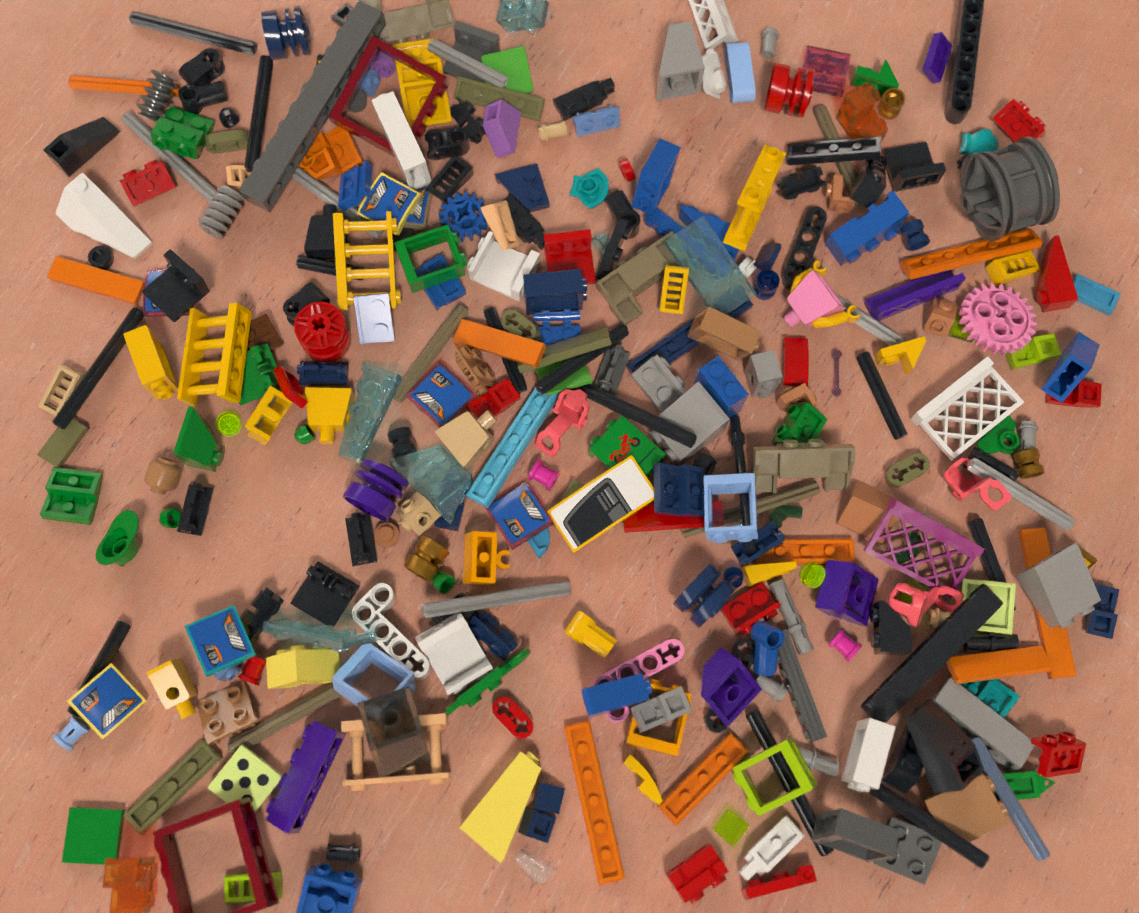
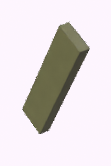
[453,76,546,122]
[517,326,612,373]
[123,739,222,835]

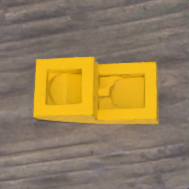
[623,755,662,805]

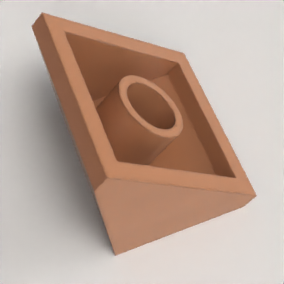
[837,480,901,545]

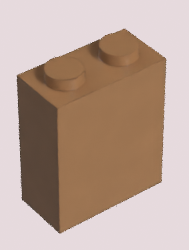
[922,773,1009,851]

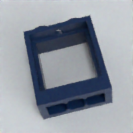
[523,269,587,315]

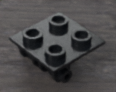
[290,561,360,629]

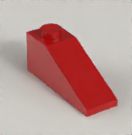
[1036,235,1078,313]

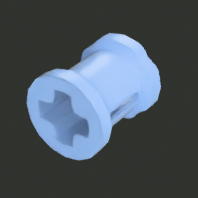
[53,716,90,751]

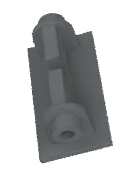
[594,345,630,396]

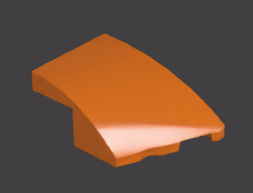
[299,126,364,180]

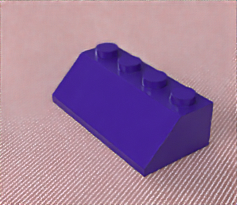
[266,721,346,834]

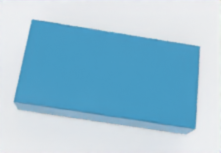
[1073,274,1121,316]

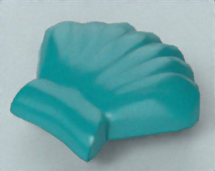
[959,128,998,155]
[569,169,609,209]

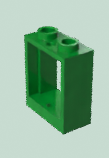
[394,225,468,293]

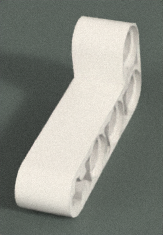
[352,583,432,680]

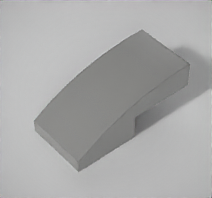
[630,686,692,733]

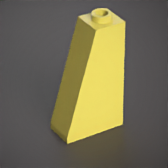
[460,751,541,863]

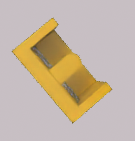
[244,386,293,446]

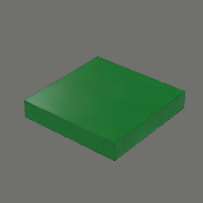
[62,807,125,865]

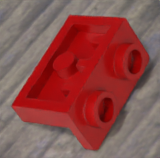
[992,99,1046,143]
[120,160,176,207]
[720,582,781,635]
[1031,731,1086,778]

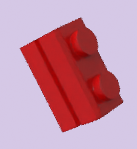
[665,843,729,904]

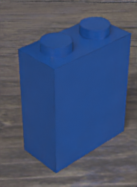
[694,356,749,419]

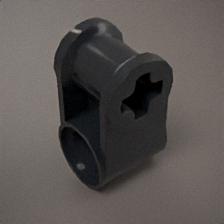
[179,48,225,87]
[424,127,470,161]
[283,282,330,326]

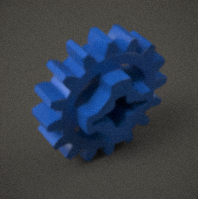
[439,192,487,242]

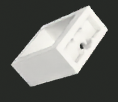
[841,718,895,793]

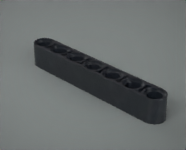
[945,0,984,124]
[861,583,1003,723]

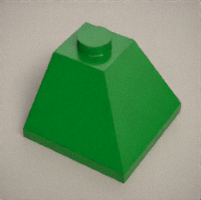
[173,406,223,472]

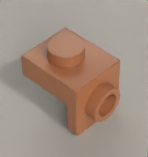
[825,175,855,214]
[924,297,957,338]
[776,383,817,411]

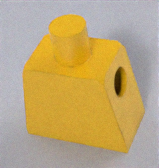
[305,387,355,445]
[146,658,197,720]

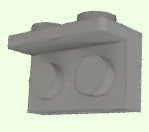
[630,355,686,412]

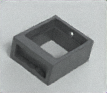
[811,808,899,862]

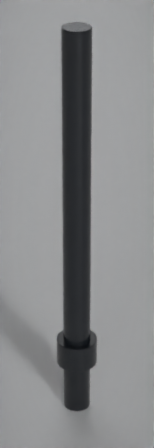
[730,416,756,553]

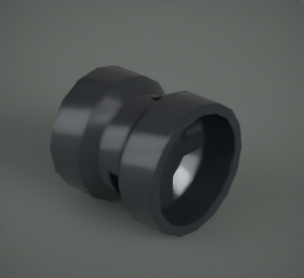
[387,427,417,459]

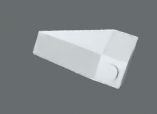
[55,172,153,259]

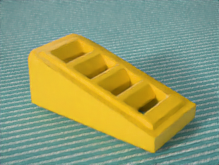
[986,250,1041,287]
[659,265,689,314]
[740,561,797,587]

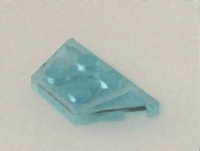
[389,445,473,524]

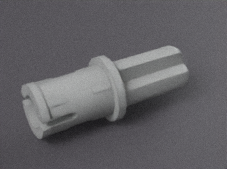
[797,746,839,777]

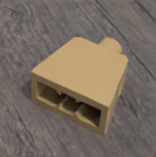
[435,410,497,469]

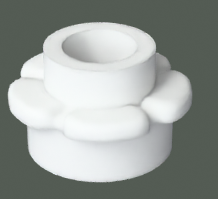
[736,257,757,278]

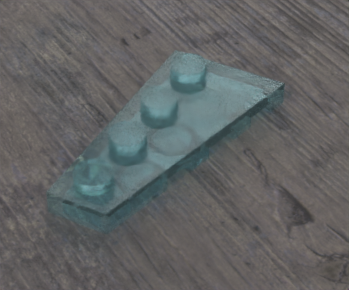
[338,362,403,464]
[263,619,377,652]

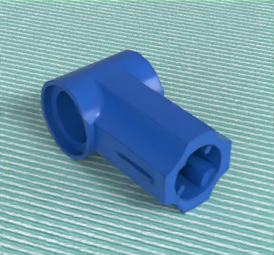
[751,621,785,676]

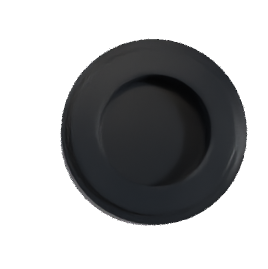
[88,246,114,270]

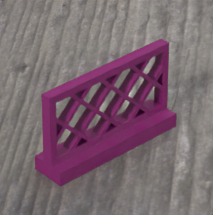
[863,497,985,598]

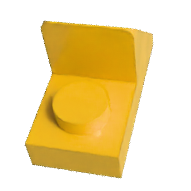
[874,336,927,376]

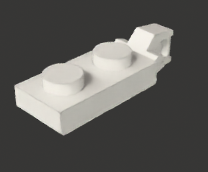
[738,815,805,881]

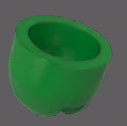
[294,423,316,444]
[159,508,181,528]
[432,571,455,594]

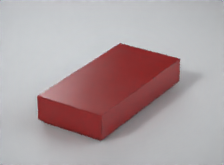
[273,366,308,409]

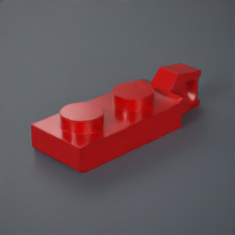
[742,865,817,900]

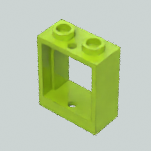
[732,736,817,816]

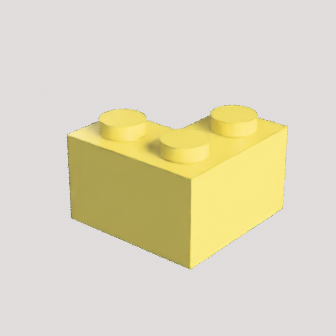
[266,645,340,689]

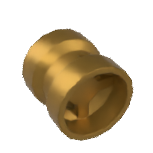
[877,88,905,120]
[1014,448,1045,479]

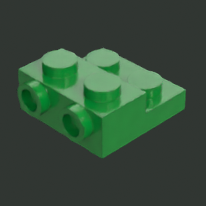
[150,106,215,160]

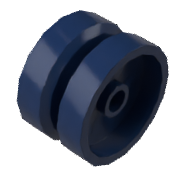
[673,564,737,628]

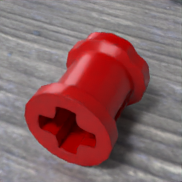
[238,656,266,686]

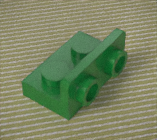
[772,402,828,445]

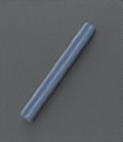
[971,737,1050,861]

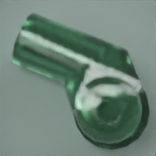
[769,505,803,529]
[895,532,922,564]

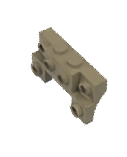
[356,0,455,44]
[596,231,699,326]
[751,439,855,493]

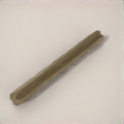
[681,481,820,538]

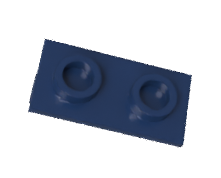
[297,361,349,386]
[731,521,786,567]
[468,610,519,661]

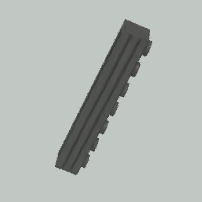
[777,629,827,743]

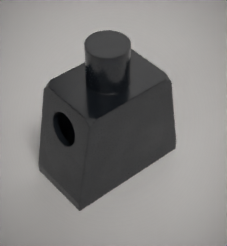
[304,204,353,259]

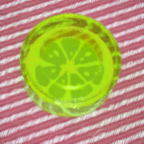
[216,411,242,437]
[801,562,825,589]

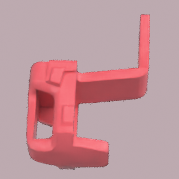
[535,389,590,458]
[943,457,1012,511]
[888,583,964,627]

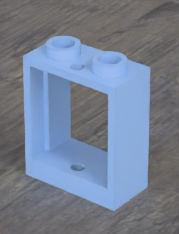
[704,473,758,543]
[332,641,416,723]

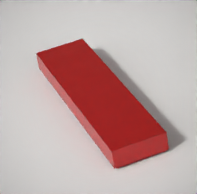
[624,501,724,533]

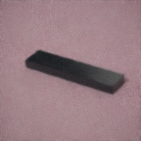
[787,136,881,166]

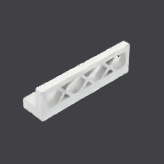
[689,0,738,50]

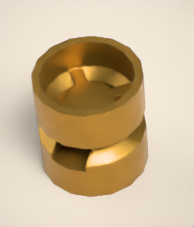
[403,536,449,583]

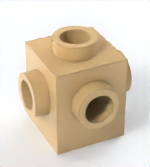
[395,492,441,536]

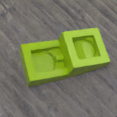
[1005,333,1062,370]

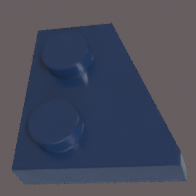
[495,164,550,213]

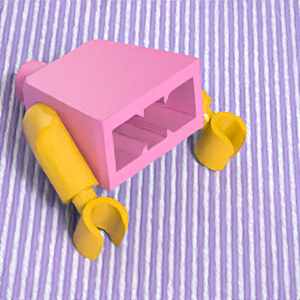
[784,260,861,328]

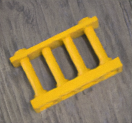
[723,145,786,252]
[333,211,401,312]
[177,303,252,406]

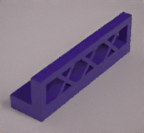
[864,270,966,321]

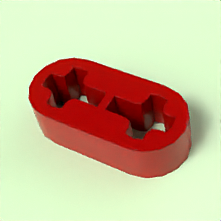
[492,696,534,739]

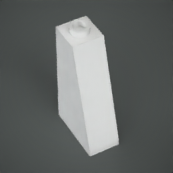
[371,91,431,190]

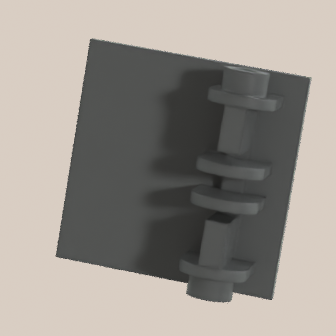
[874,816,942,885]

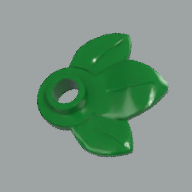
[975,411,1020,454]

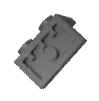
[443,21,500,83]

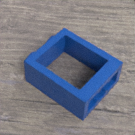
[632,139,681,215]

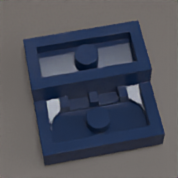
[654,463,705,517]

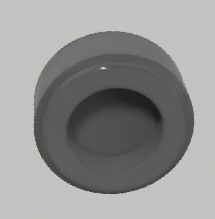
[348,89,367,113]

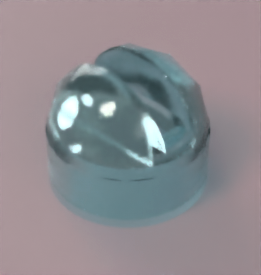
[592,232,610,253]

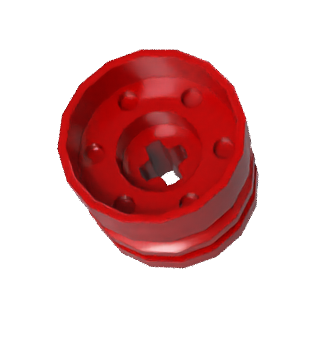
[764,63,814,118]
[294,302,351,362]

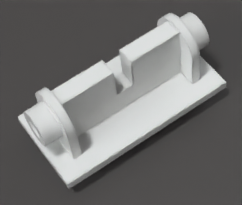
[701,49,726,99]

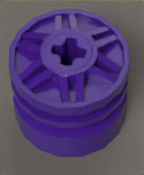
[342,459,409,521]

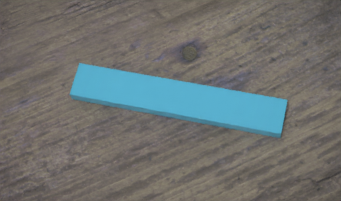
[466,387,561,509]

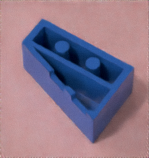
[825,190,909,266]

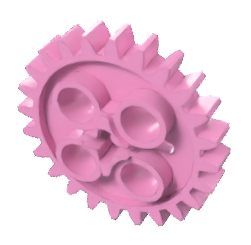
[958,283,1037,356]

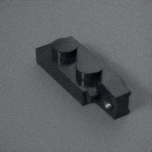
[553,78,615,121]
[502,194,544,250]
[595,217,633,280]

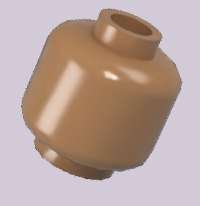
[144,457,181,495]

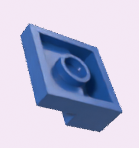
[296,863,363,913]

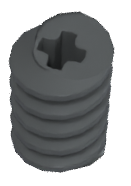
[136,69,178,122]

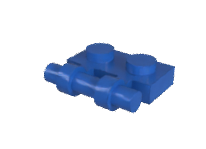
[533,309,581,346]

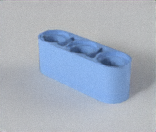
[724,42,755,103]

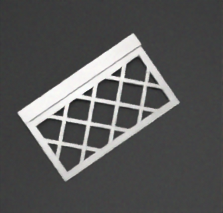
[910,356,1024,461]

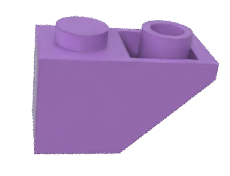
[483,99,521,158]

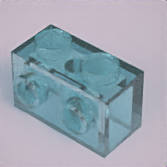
[496,0,549,33]

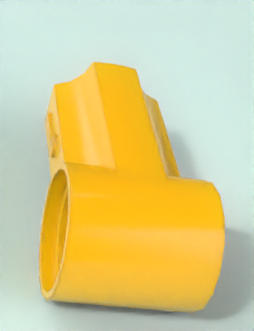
[564,611,617,659]

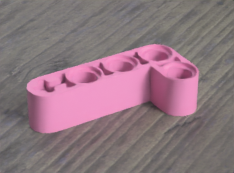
[593,639,684,723]

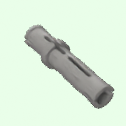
[769,579,814,655]

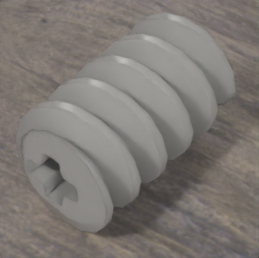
[198,185,244,240]

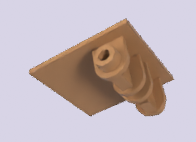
[452,343,496,395]
[196,680,260,745]

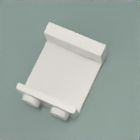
[467,231,540,302]
[415,613,493,695]

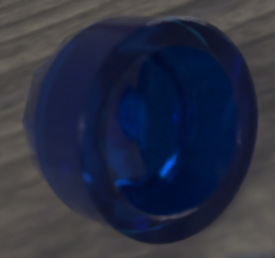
[723,567,744,588]

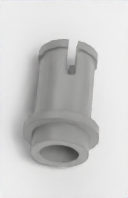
[761,27,779,58]
[1018,421,1039,451]
[756,675,788,702]

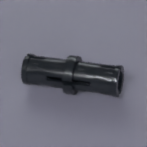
[964,632,1019,652]

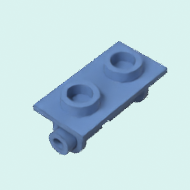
[572,105,620,137]

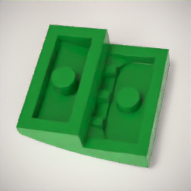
[40,467,103,525]

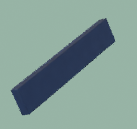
[626,287,753,374]

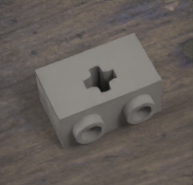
[744,350,783,398]

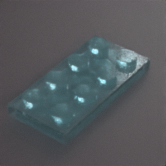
[664,215,756,315]

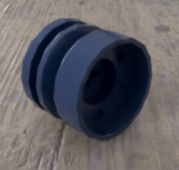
[261,6,311,61]

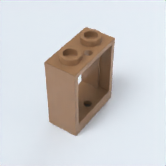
[687,307,761,360]

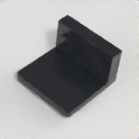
[882,142,946,192]
[142,249,210,322]

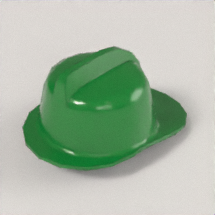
[95,510,139,567]

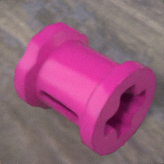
[528,460,560,491]
[828,628,862,662]

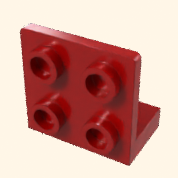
[544,229,596,285]

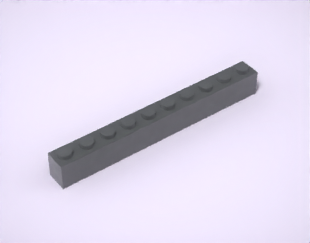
[240,1,386,212]

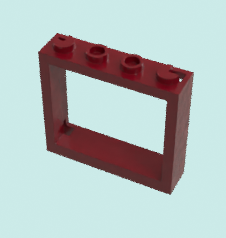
[329,35,448,157]
[153,798,279,913]

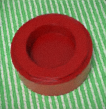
[618,158,636,182]

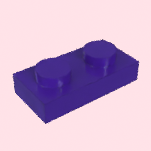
[922,32,952,84]

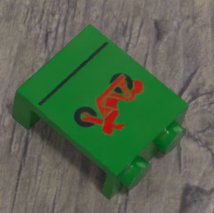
[588,415,666,477]

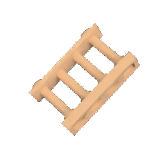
[341,713,451,791]

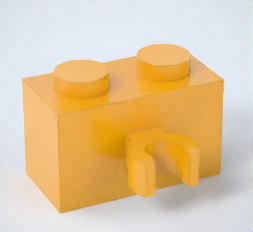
[463,531,510,585]

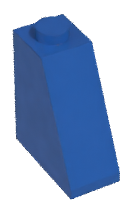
[1041,332,1100,403]
[581,673,653,719]

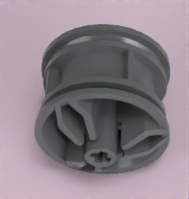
[960,136,1060,241]

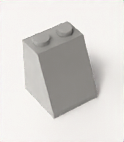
[656,21,705,101]
[649,381,730,466]
[1015,543,1101,629]

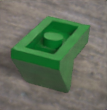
[850,59,899,96]

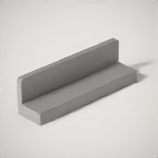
[930,678,1035,772]

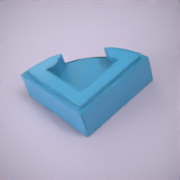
[525,524,550,559]

